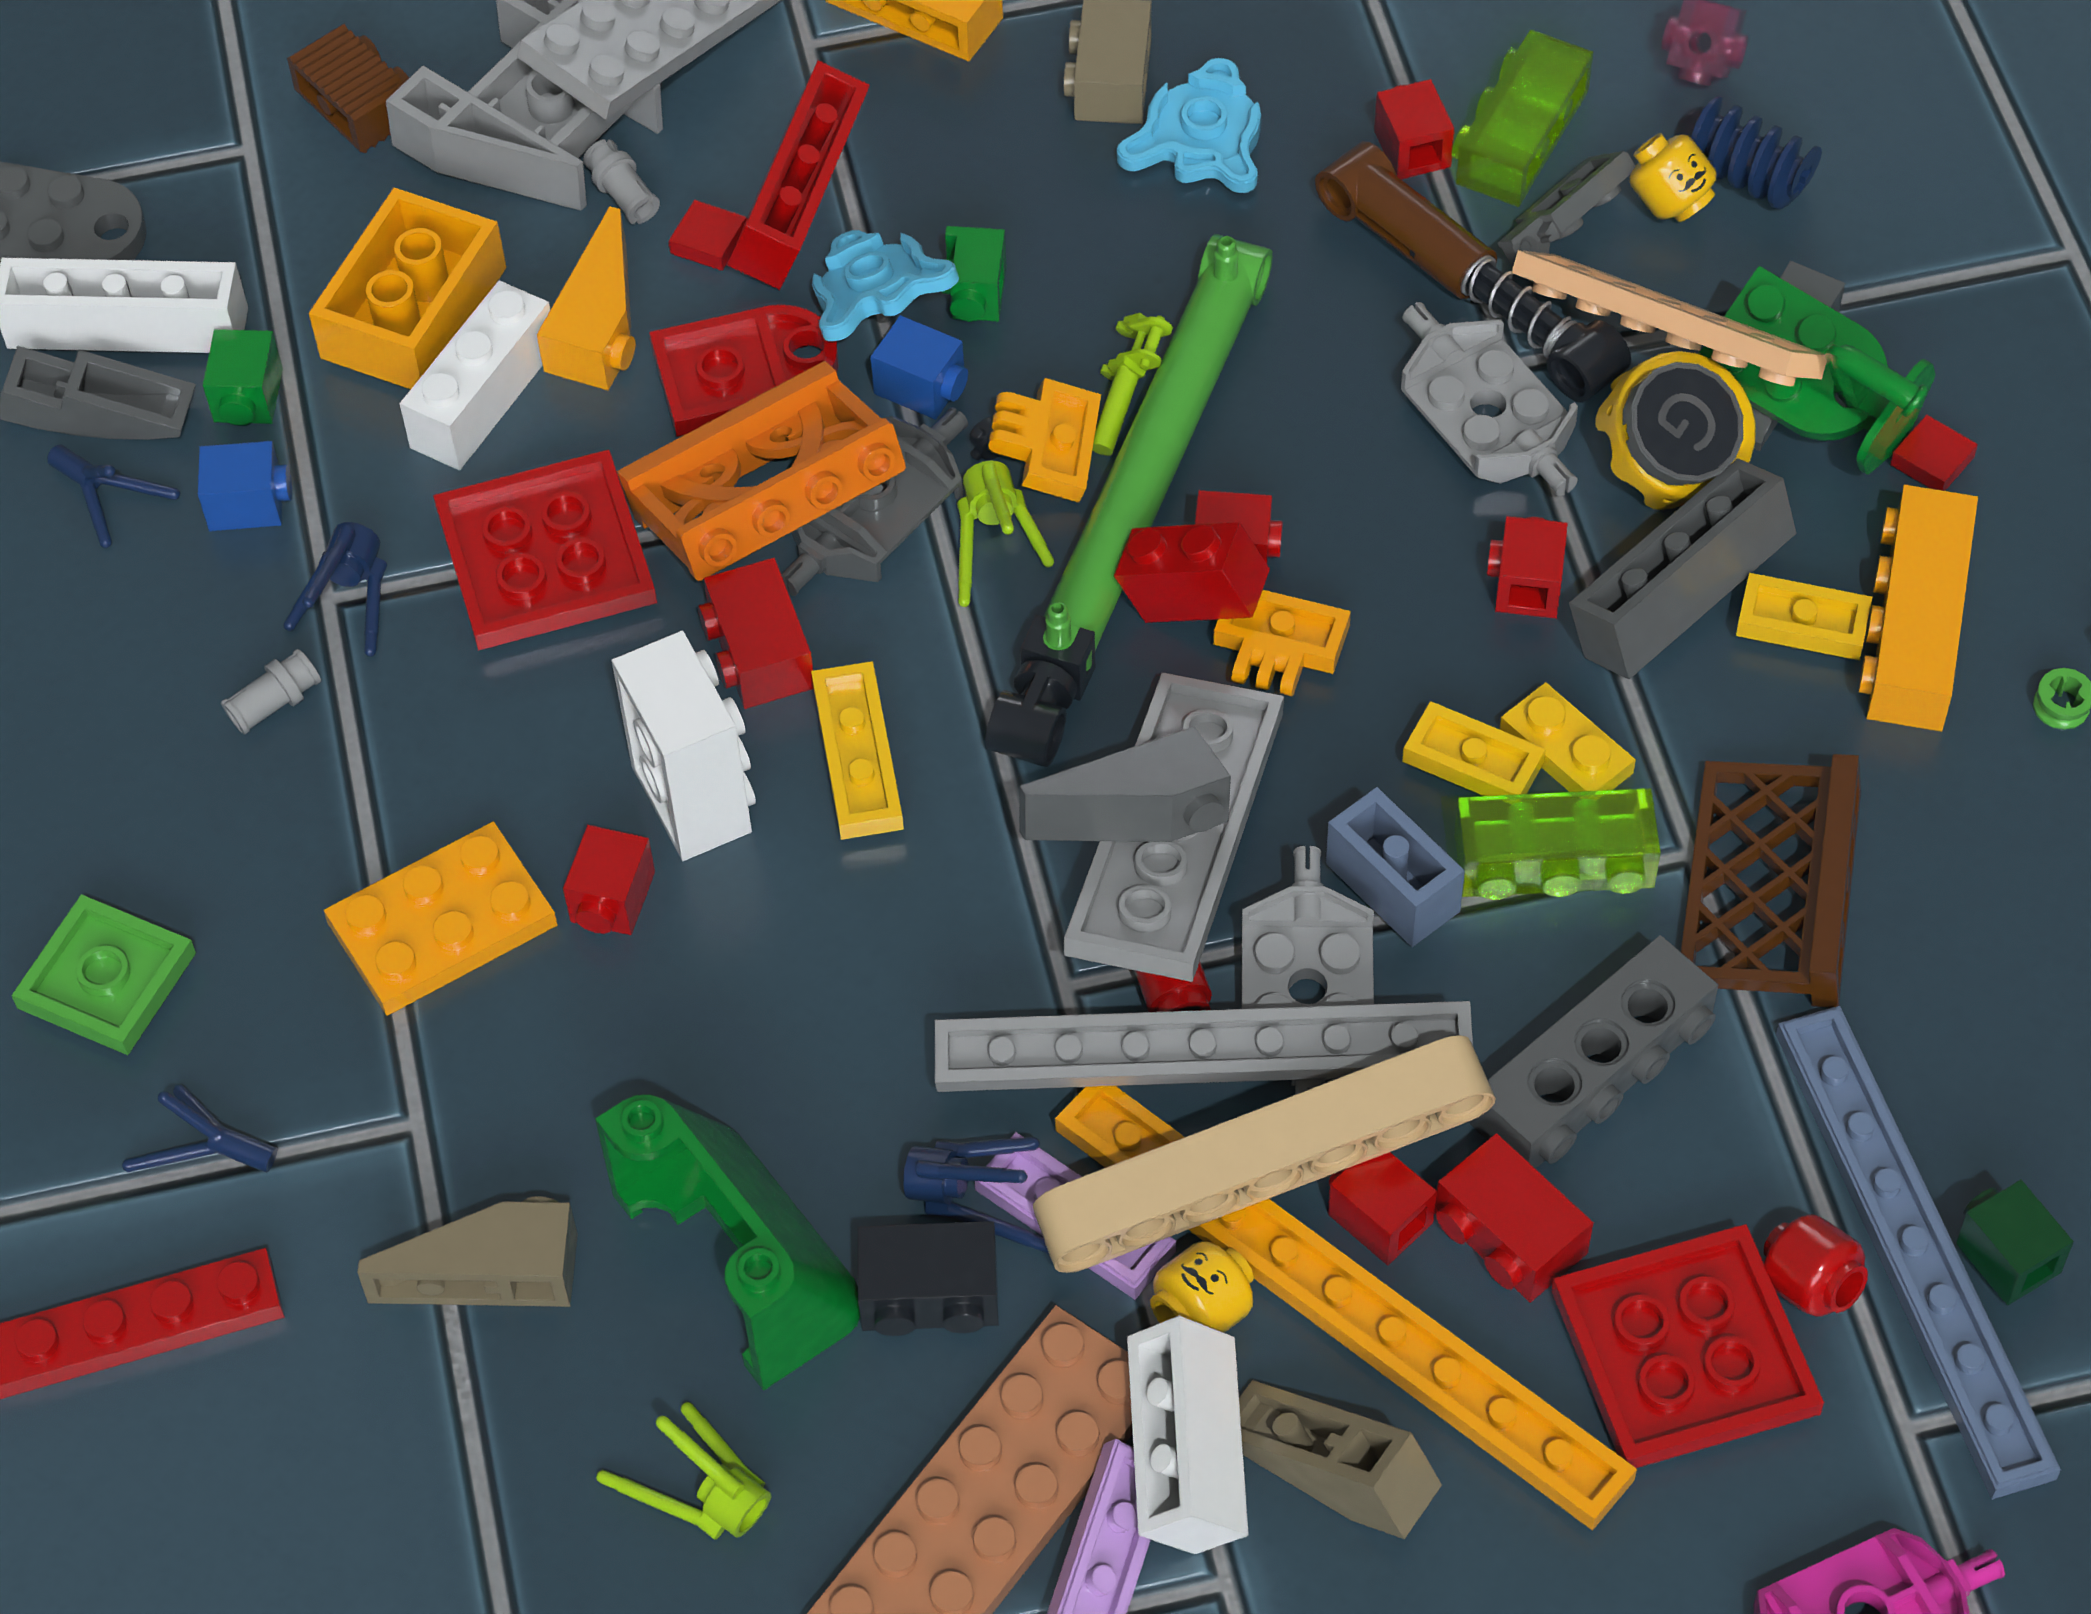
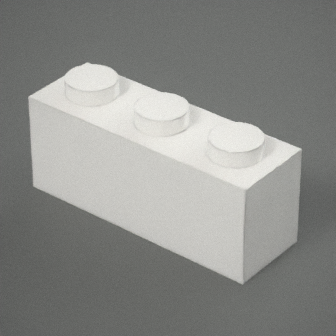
[400,280,550,471]
[1127,1316,1248,1554]

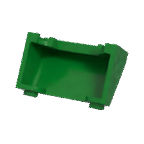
[595,1094,861,1391]

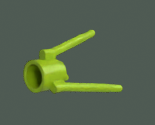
[957,460,1054,607]
[596,1402,771,1540]

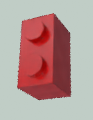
[1114,521,1270,623]
[698,557,813,709]
[1435,1133,1594,1303]

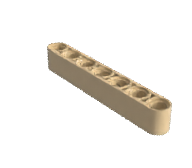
[1033,1035,1496,1273]

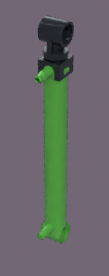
[985,234,1273,767]

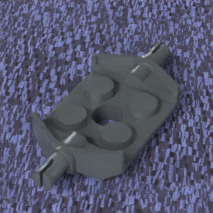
[781,407,968,596]

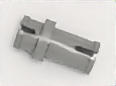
[583,139,660,224]
[221,649,321,735]

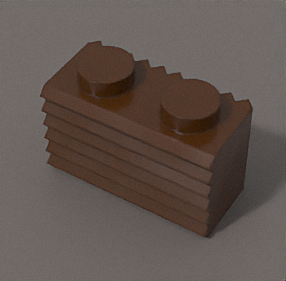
[287,23,409,153]

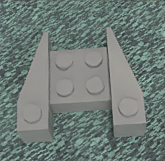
[386,0,663,211]

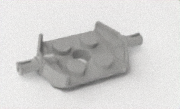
[1401,302,1578,496]
[1242,846,1374,1095]

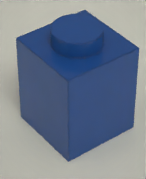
[870,315,968,420]
[198,441,292,531]

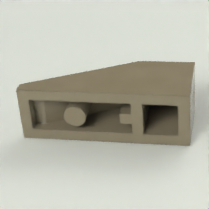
[357,1196,578,1307]
[1239,1380,1442,1539]

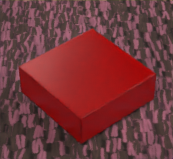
[669,200,747,271]
[1890,415,1978,491]

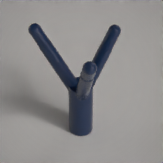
[47,445,180,548]
[122,1085,278,1173]

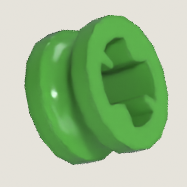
[2033,668,2091,730]

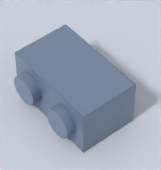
[1326,787,1465,947]

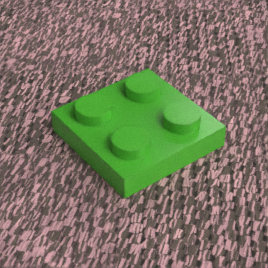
[11,894,196,1055]

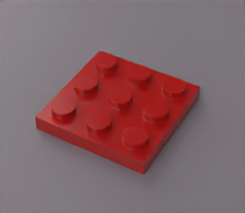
[433,449,657,651]
[1551,1224,1824,1468]

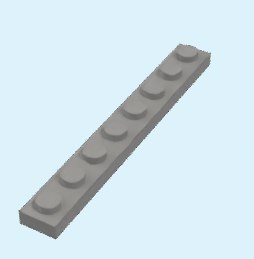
[935,1001,1473,1092]

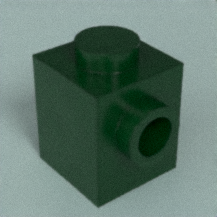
[1956,1179,2074,1306]

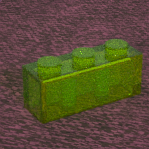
[1452,29,1593,207]
[1455,788,1661,900]

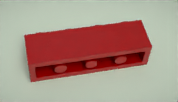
[727,60,870,290]

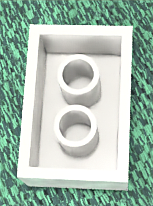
[612,630,756,862]

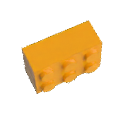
[309,187,507,390]

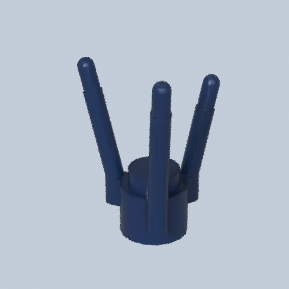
[284,522,387,657]
[903,1137,1049,1254]

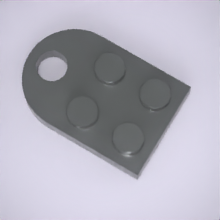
[0,162,146,262]

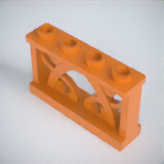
[617,361,906,581]

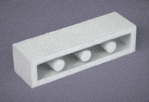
[0,258,248,353]

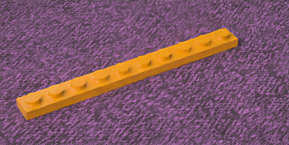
[1055,1086,1637,1531]

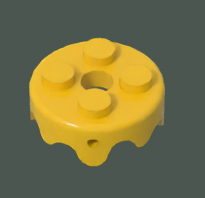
[1595,351,1756,510]

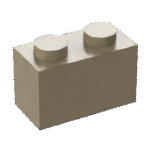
[1064,0,1152,124]

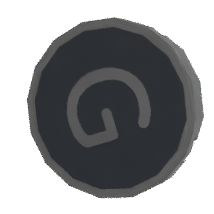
[1623,362,1743,486]

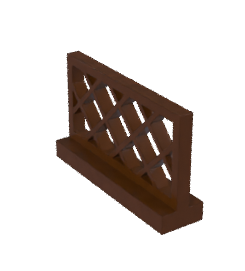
[1681,754,1861,1008]

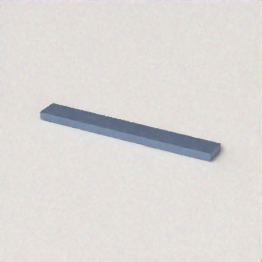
[1776,1006,2061,1500]

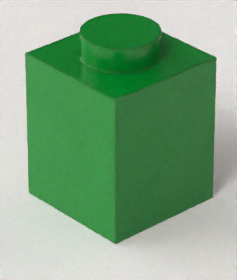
[203,329,283,425]

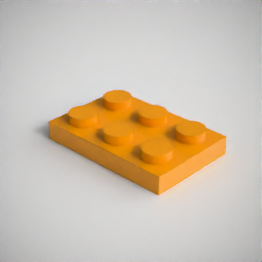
[324,821,558,1016]

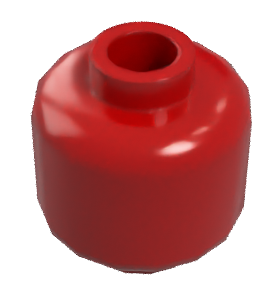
[1763,1214,1868,1317]

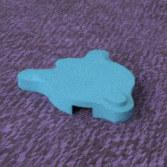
[1116,58,1261,193]
[812,230,959,341]

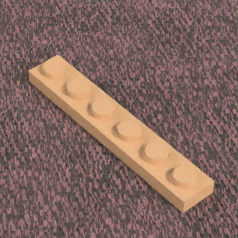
[1512,250,1827,386]

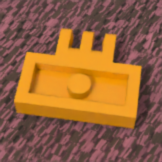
[988,378,1101,503]
[1214,590,1351,696]

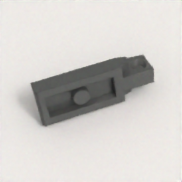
[1498,151,1636,269]

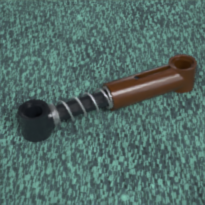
[1315,141,1631,403]

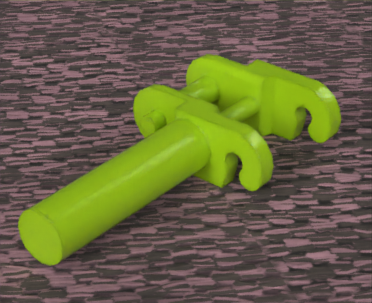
[1092,313,1173,456]

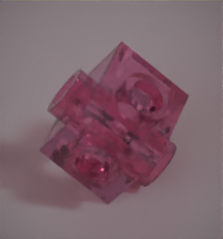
[1661,0,1749,86]

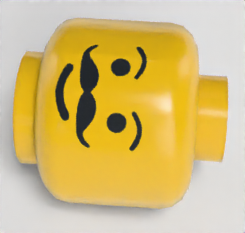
[1629,133,1716,222]
[1150,1241,1254,1333]

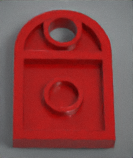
[649,305,839,437]

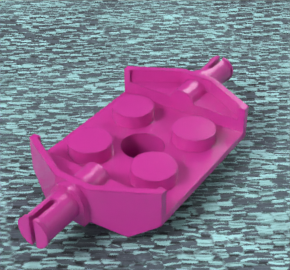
[1753,1528,2005,1614]

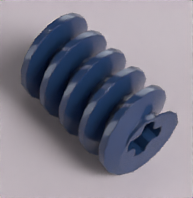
[1691,96,1822,210]

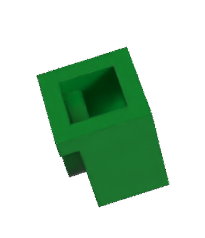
[941,226,1007,322]

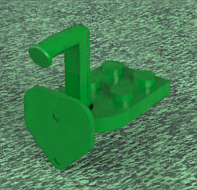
[1699,266,1936,475]

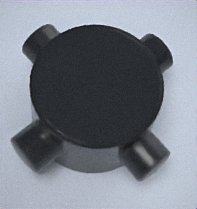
[969,417,1001,461]

